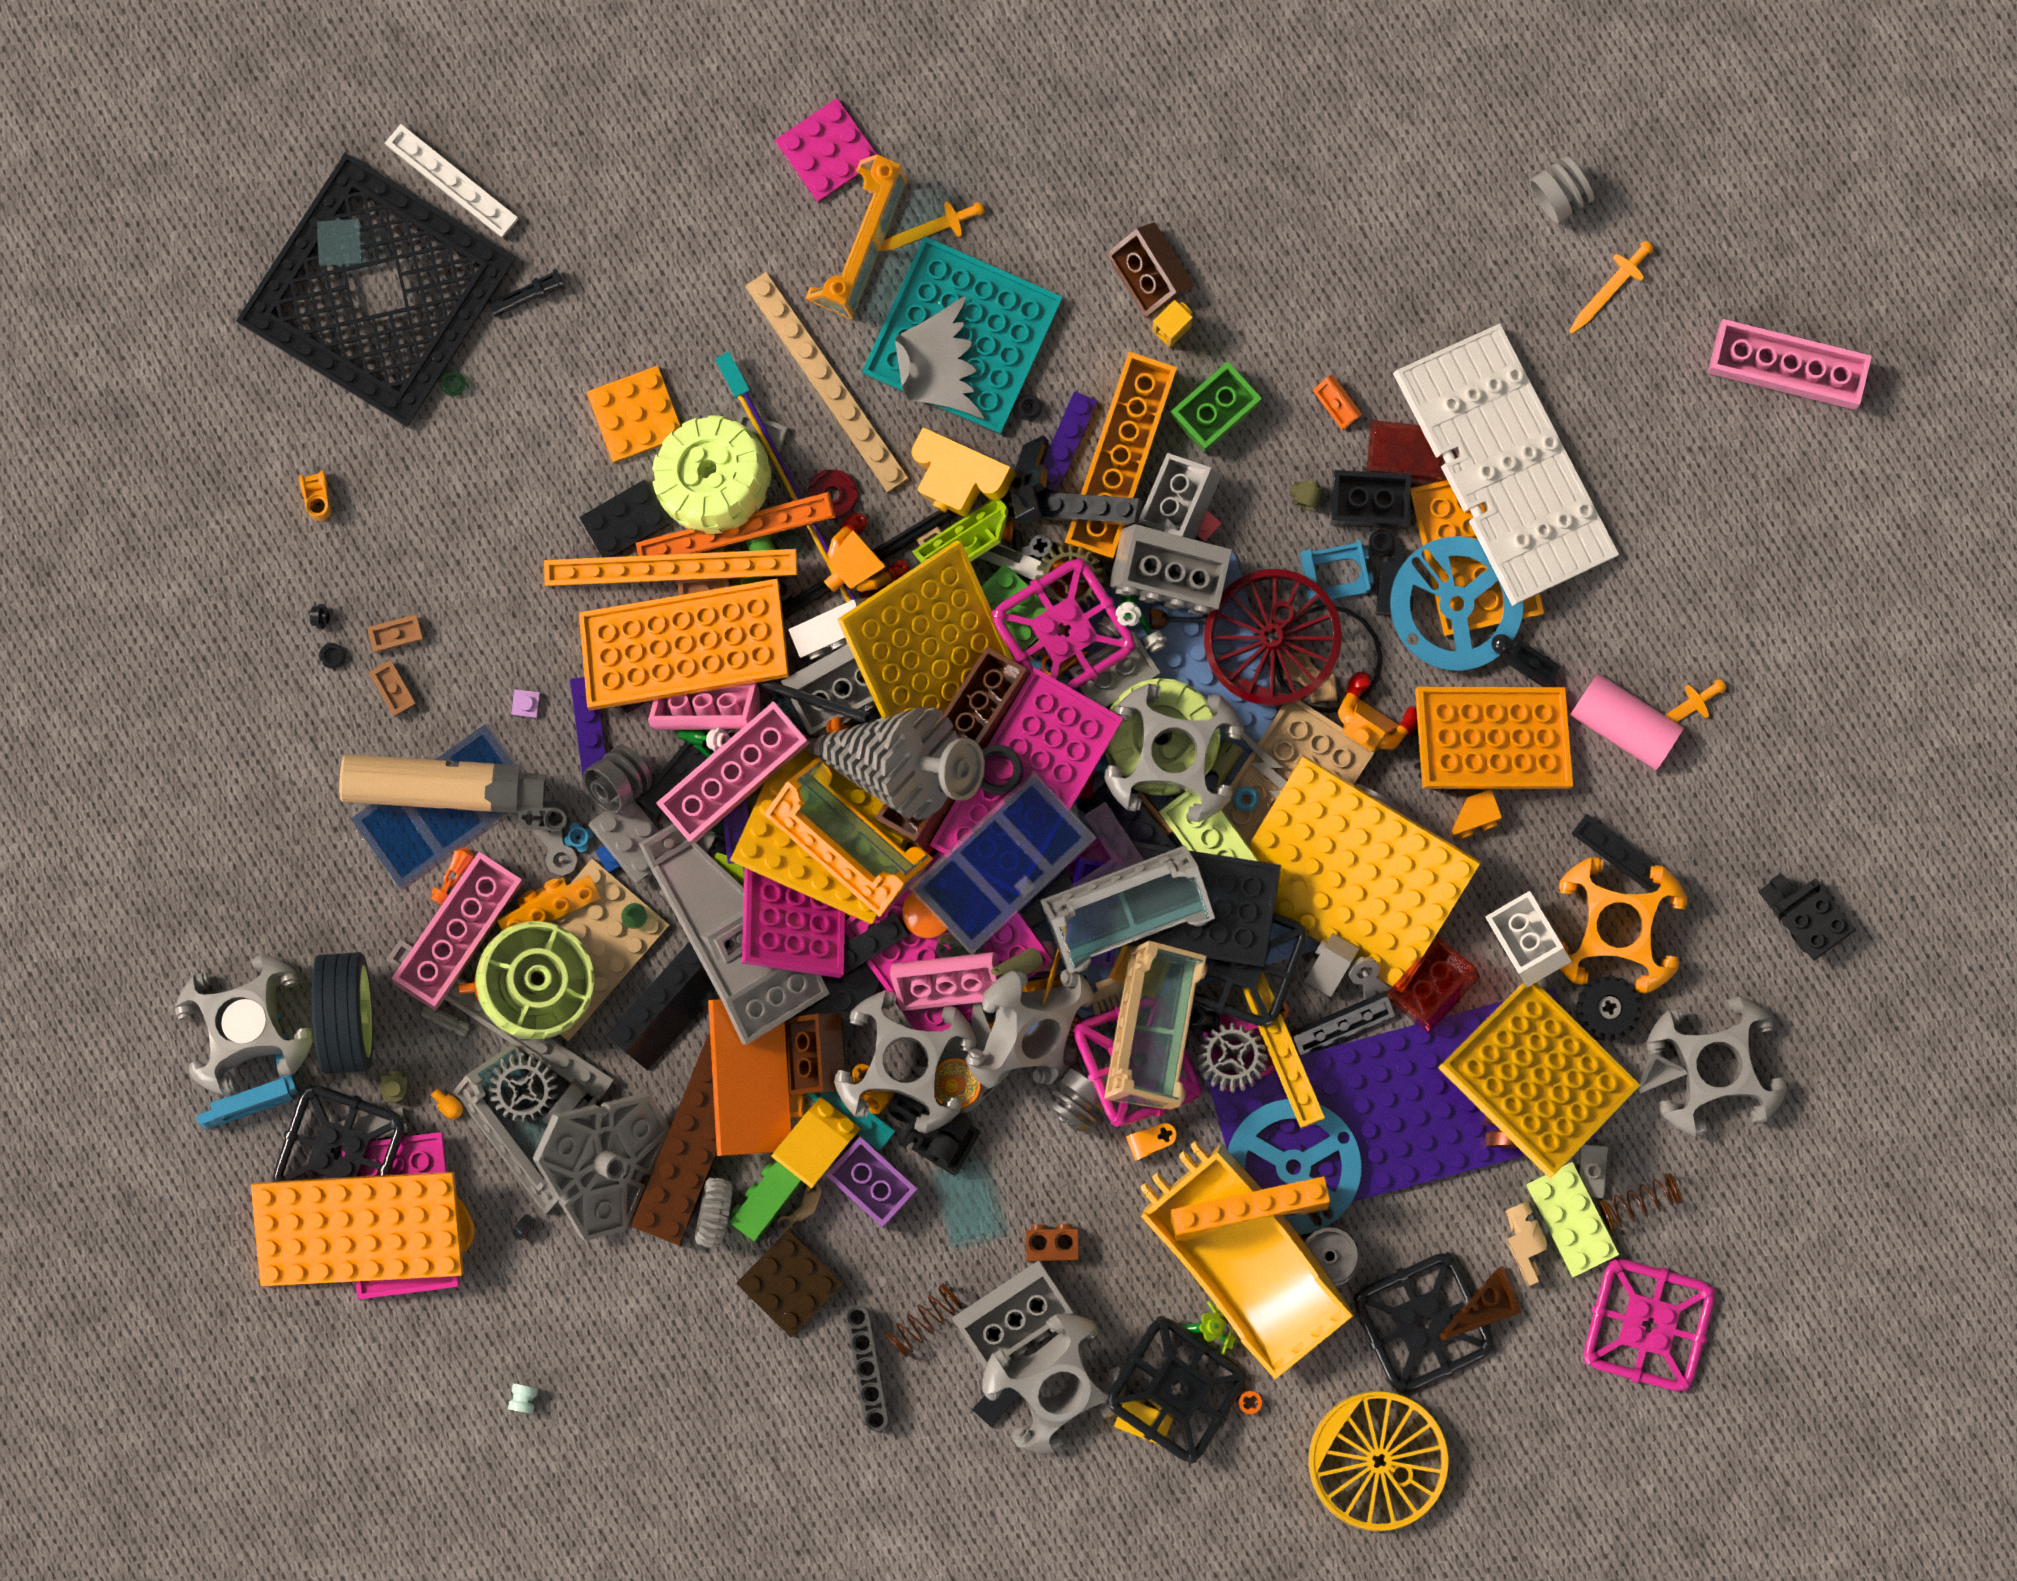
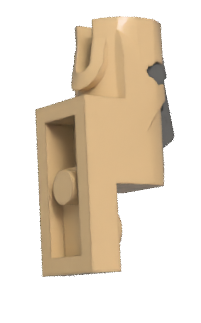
[1505,1201,1549,1286]

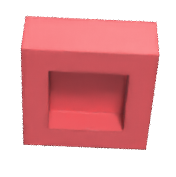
[1196,511,1222,542]

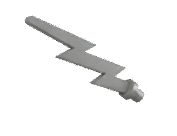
[1241,732,1287,798]

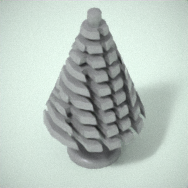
[805,706,985,820]

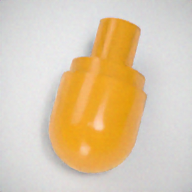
[431,1088,463,1119]

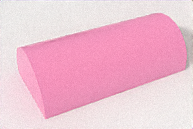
[1570,672,1684,771]
[648,683,760,730]
[890,952,1000,1011]

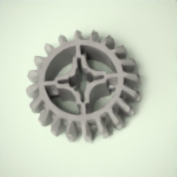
[1198,1023,1268,1093]
[488,1052,559,1122]
[695,1178,732,1248]

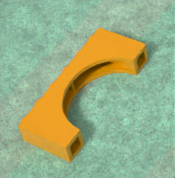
[1171,1176,1330,1242]

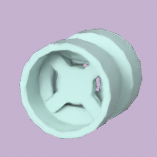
[508,1384,538,1414]

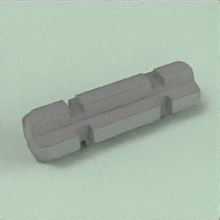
[421,1005,470,1036]

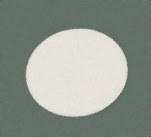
[222,999,266,1043]

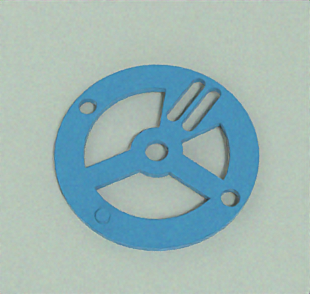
[1390,536,1524,671]
[1227,1099,1361,1235]

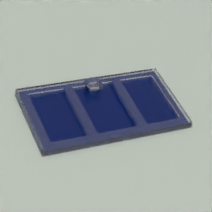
[347,721,522,892]
[908,771,1097,955]

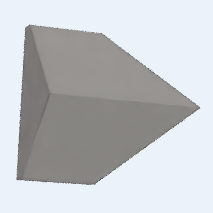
[1635,1053,1687,1095]

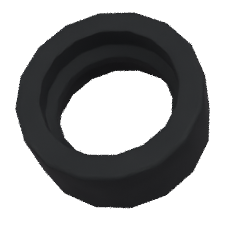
[980,745,1023,795]

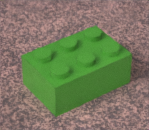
[1170,361,1262,454]
[982,564,1046,652]
[729,1161,803,1243]

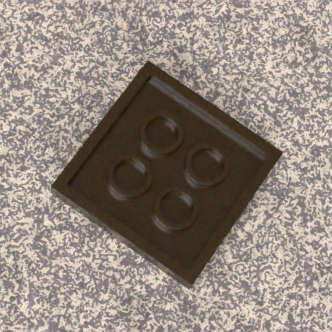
[736,1228,845,1337]

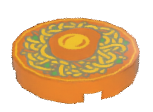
[934,1058,983,1109]

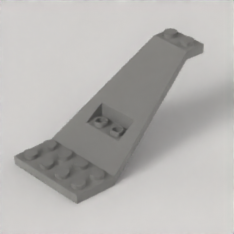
[639,823,829,1045]

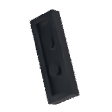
[844,912,910,975]

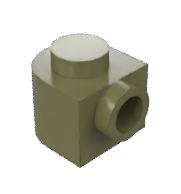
[1290,480,1323,511]
[380,1071,409,1103]

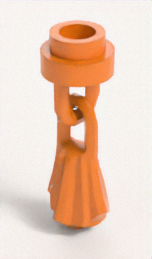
[430,847,474,905]

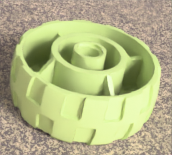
[652,415,771,534]
[1105,678,1220,796]
[476,921,595,1040]

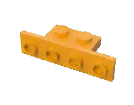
[497,875,601,931]

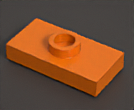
[1312,374,1363,431]

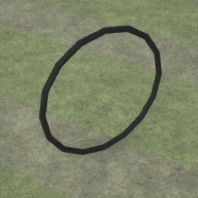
[1275,605,1383,713]

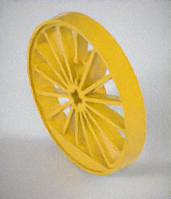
[1308,1391,1449,1532]

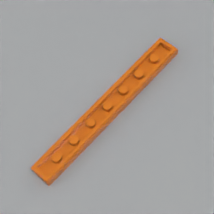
[636,492,836,556]

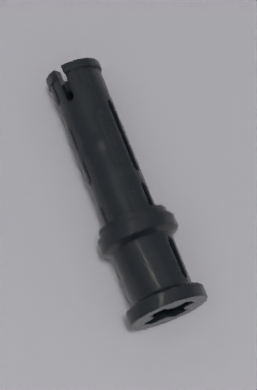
[489,268,565,317]

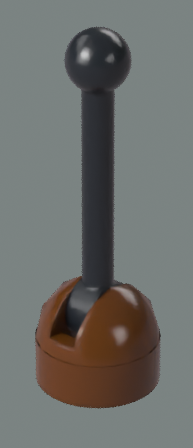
[1150,609,1208,630]

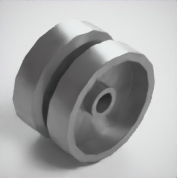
[1305,1227,1360,1287]

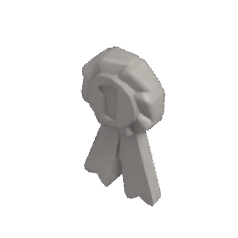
[533,815,577,877]
[1348,957,1392,1000]

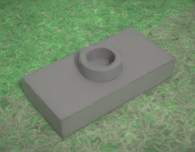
[1579,1144,1608,1199]

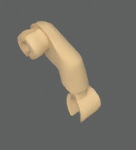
[777,1183,822,1232]

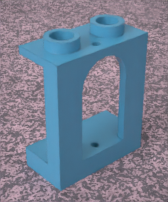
[1299,540,1374,603]

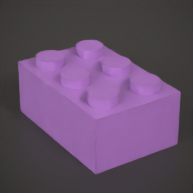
[825,1137,918,1228]

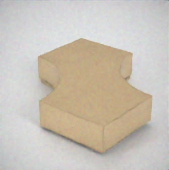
[1282,652,1337,703]

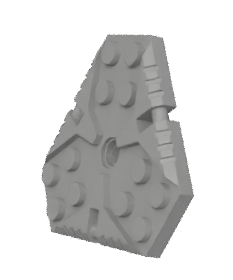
[533,1093,670,1241]

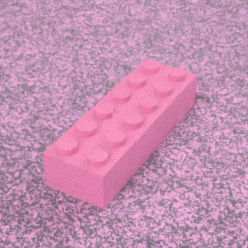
[1708,319,1872,410]
[656,701,810,844]
[392,852,522,1012]

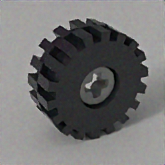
[1575,975,1642,1041]

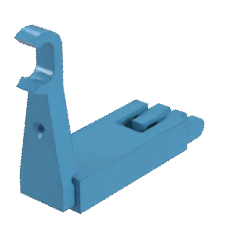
[196,1014,300,1129]

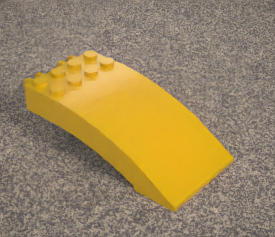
[1141,1141,1353,1379]

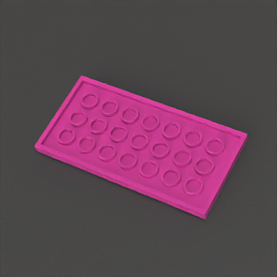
[930,667,1124,897]

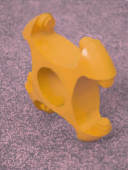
[1559,857,1688,994]

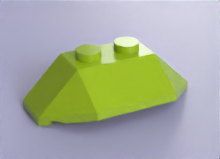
[912,499,1009,563]

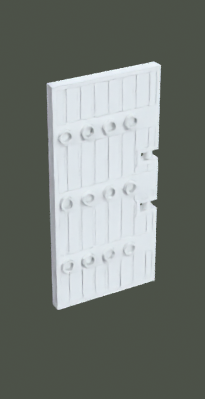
[1393,324,1619,606]

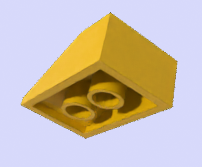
[771,1097,861,1188]

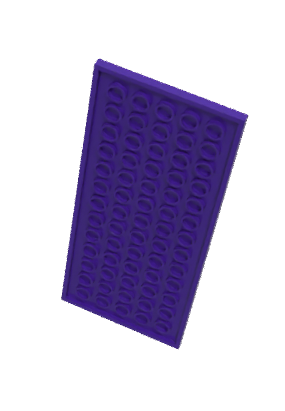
[1208,987,1597,1216]

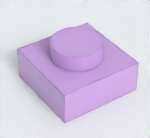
[511,689,540,719]

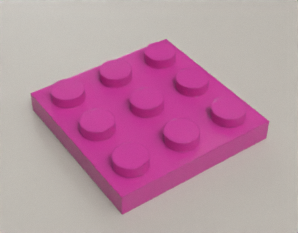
[775,98,877,203]

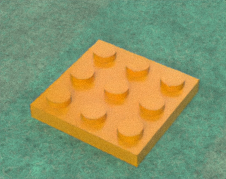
[587,365,681,463]

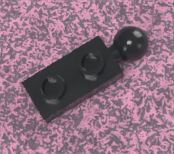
[1491,634,1560,687]

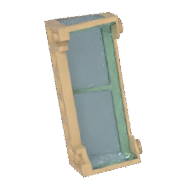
[1104,941,1207,1110]

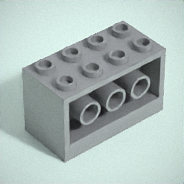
[1109,524,1232,616]
[781,644,878,737]
[952,1260,1073,1368]

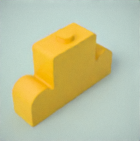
[912,427,1016,517]

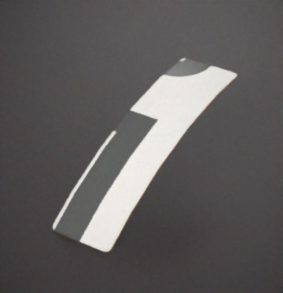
[979,544,1046,580]

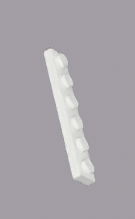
[385,124,518,239]

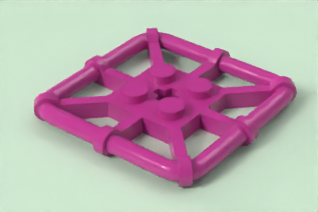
[991,558,1137,690]
[1073,996,1202,1127]
[1583,1258,1716,1392]

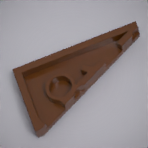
[1440,1266,1522,1341]

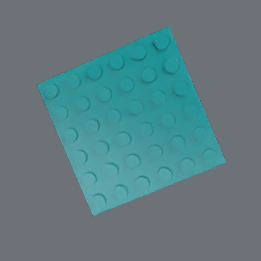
[862,236,1063,435]

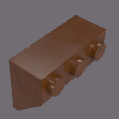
[1106,222,1194,318]
[785,1014,845,1096]

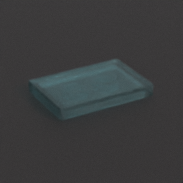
[931,1159,1000,1247]

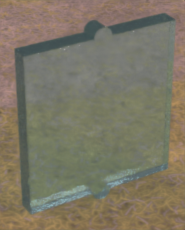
[317,218,361,267]

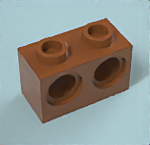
[1026,1224,1078,1262]

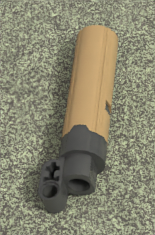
[339,754,568,831]

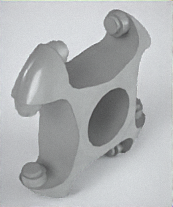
[1104,683,1244,823]
[174,954,313,1096]
[965,969,1095,1089]
[834,990,977,1133]
[1646,996,1788,1136]
[982,1313,1127,1453]

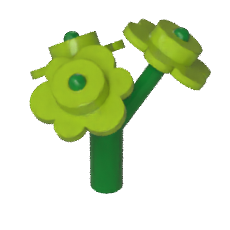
[1181,1301,1237,1355]

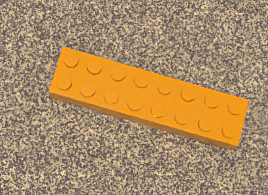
[1064,352,1177,563]

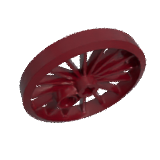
[1204,569,1342,706]

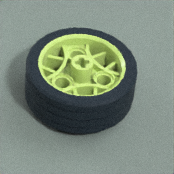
[312,952,373,1074]

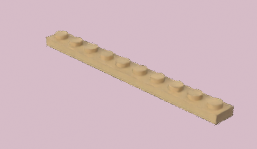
[745,272,908,494]

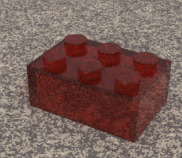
[1365,420,1444,482]
[1387,937,1480,1034]

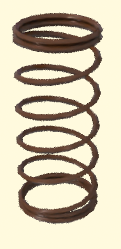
[1599,1173,1683,1232]
[885,1283,964,1358]

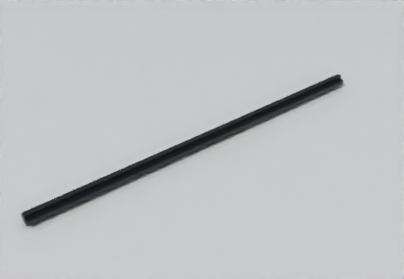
[621,509,959,714]

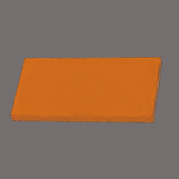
[708,999,791,1156]

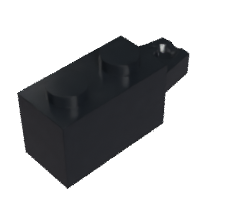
[1375,544,1415,616]

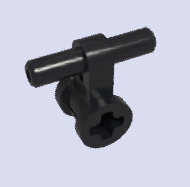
[1012,530,1059,581]
[1184,1005,1220,1050]

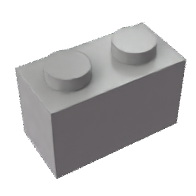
[1304,933,1359,997]

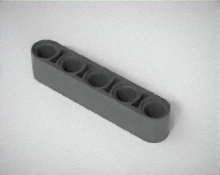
[846,1306,888,1432]

